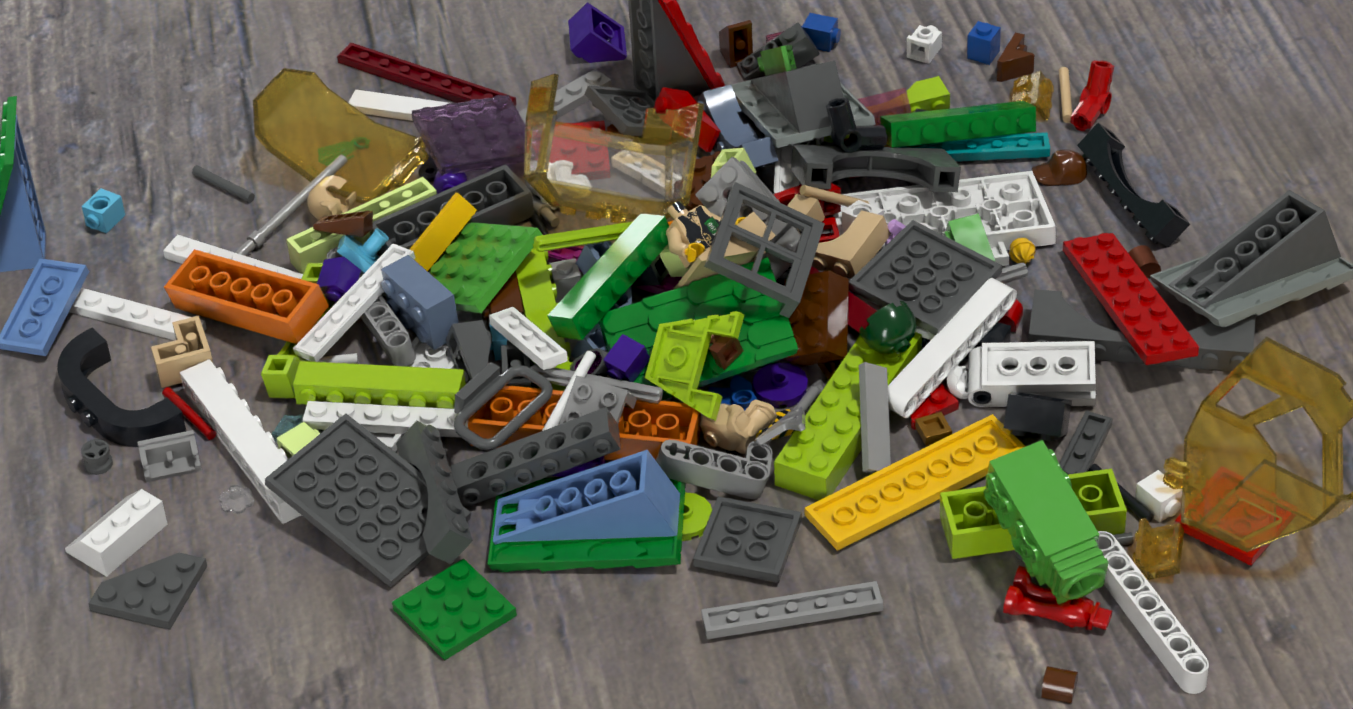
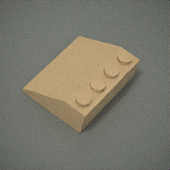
[673,212,776,290]

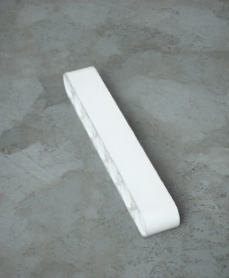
[888,278,1017,418]
[1096,531,1209,694]

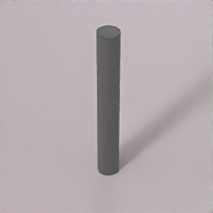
[192,165,255,203]

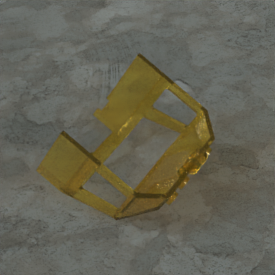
[1163,337,1353,552]

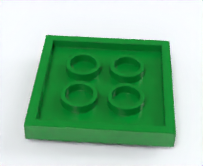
[392,558,517,660]

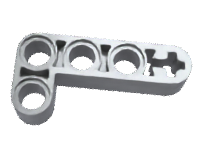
[656,440,773,499]

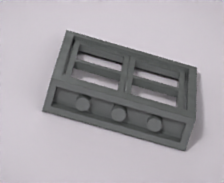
[704,182,825,318]

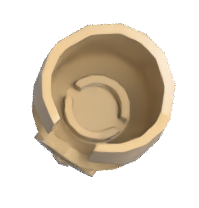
[307,175,357,220]

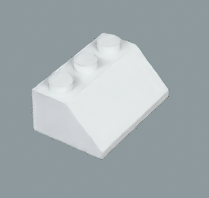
[65,489,168,577]

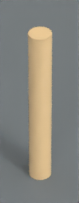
[1059,67,1072,123]
[800,185,869,207]

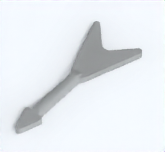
[755,379,824,446]

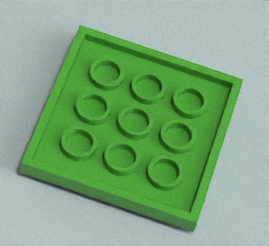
[429,222,543,313]

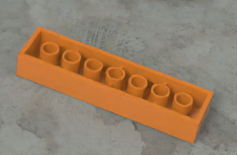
[468,385,701,461]

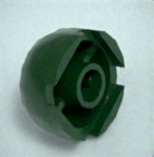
[859,301,917,354]

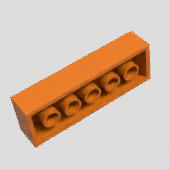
[164,249,329,344]

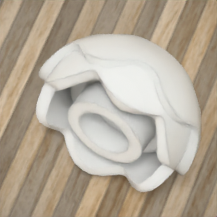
[947,365,968,399]

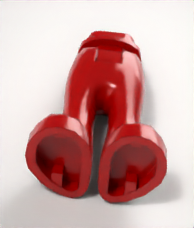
[1003,566,1113,630]

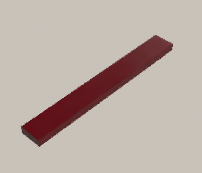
[337,43,517,118]

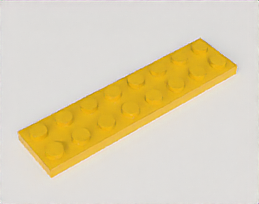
[804,414,1026,551]

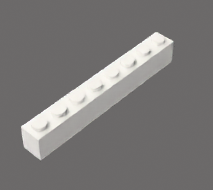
[180,359,302,524]

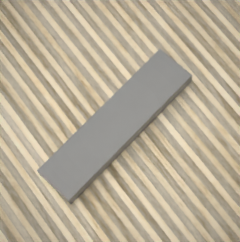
[859,362,891,474]

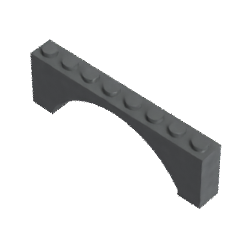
[1028,289,1256,373]

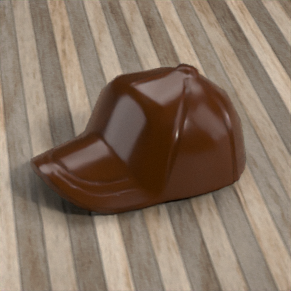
[1031,149,1087,186]

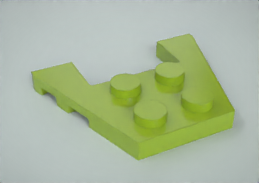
[645,311,744,421]

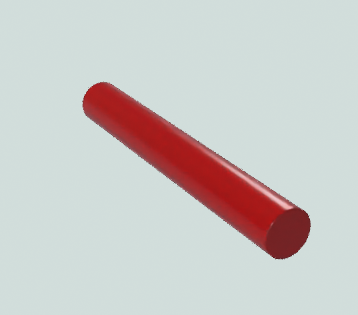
[162,387,216,440]

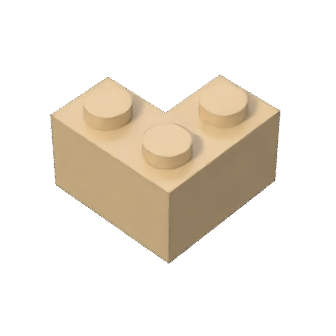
[151,316,213,388]

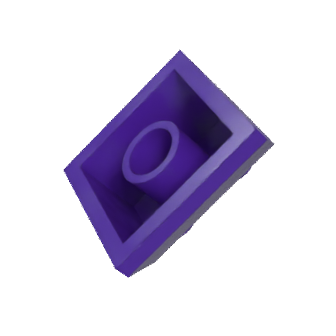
[568,2,627,63]

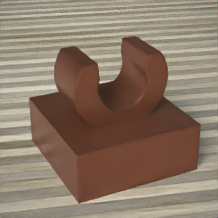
[709,335,743,370]

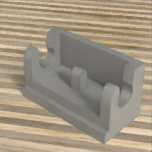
[138,430,202,483]

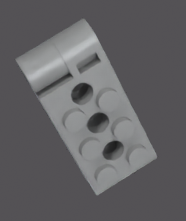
[695,157,802,280]

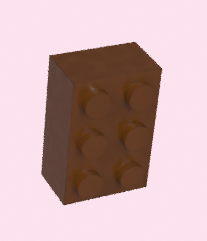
[783,270,849,367]

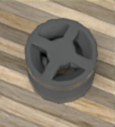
[81,439,113,475]

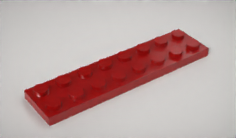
[1063,233,1199,365]

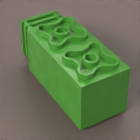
[984,440,1109,604]

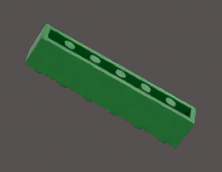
[880,101,1036,148]
[547,214,669,340]

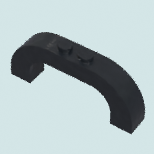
[57,328,186,447]

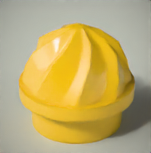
[1009,238,1036,264]

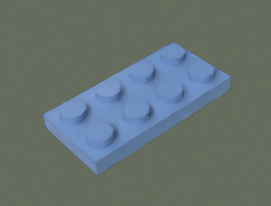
[0,258,89,356]

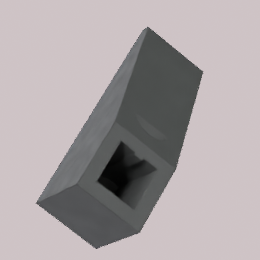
[737,22,820,81]

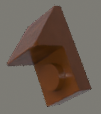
[997,32,1035,82]

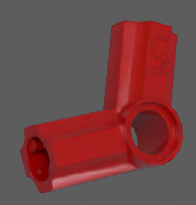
[1070,60,1114,132]

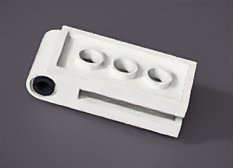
[968,341,1096,407]

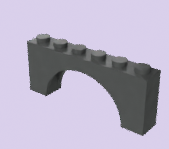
[791,145,961,192]

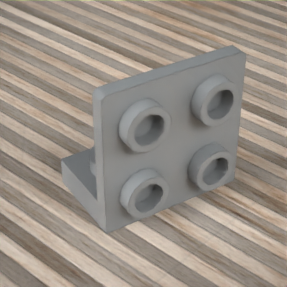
[559,375,637,425]

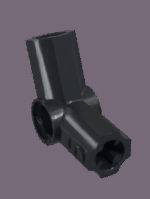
[826,98,887,153]

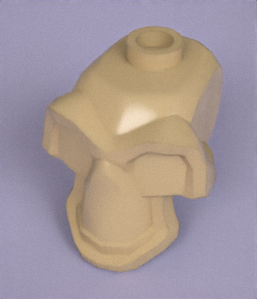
[700,400,777,454]

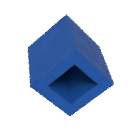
[802,13,841,52]
[967,21,1001,65]

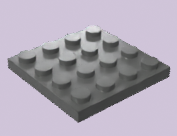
[848,220,1002,335]

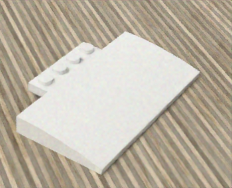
[831,171,1056,266]

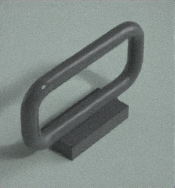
[453,362,553,450]

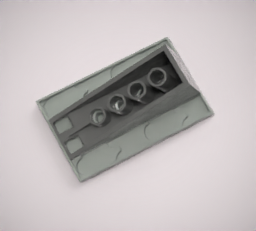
[731,60,876,148]
[1150,190,1353,327]

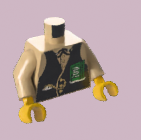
[666,201,746,269]

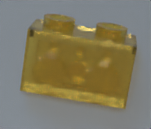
[1011,70,1054,121]
[1133,518,1184,580]

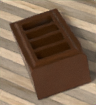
[313,211,373,237]

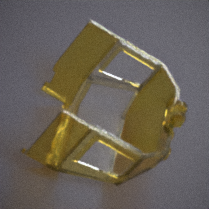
[523,74,704,224]

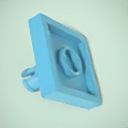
[337,228,389,273]

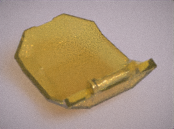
[253,68,430,204]

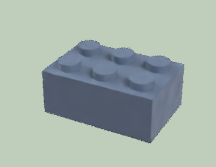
[381,255,459,350]

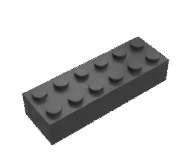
[370,164,534,258]

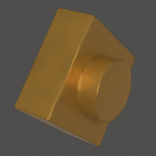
[915,412,952,446]

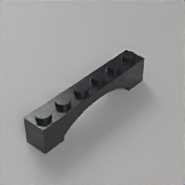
[1077,123,1190,247]

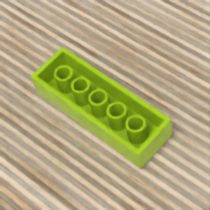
[940,468,1127,559]

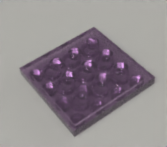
[412,95,540,176]

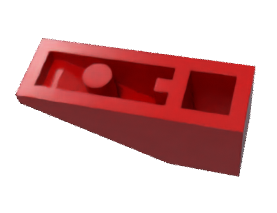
[653,87,721,152]

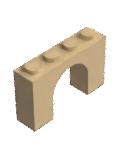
[787,194,891,278]

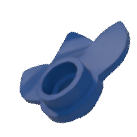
[708,375,757,411]

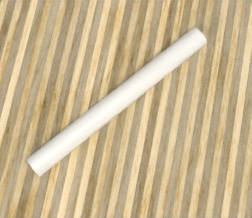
[542,351,596,431]

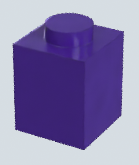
[317,257,361,301]
[603,334,650,382]

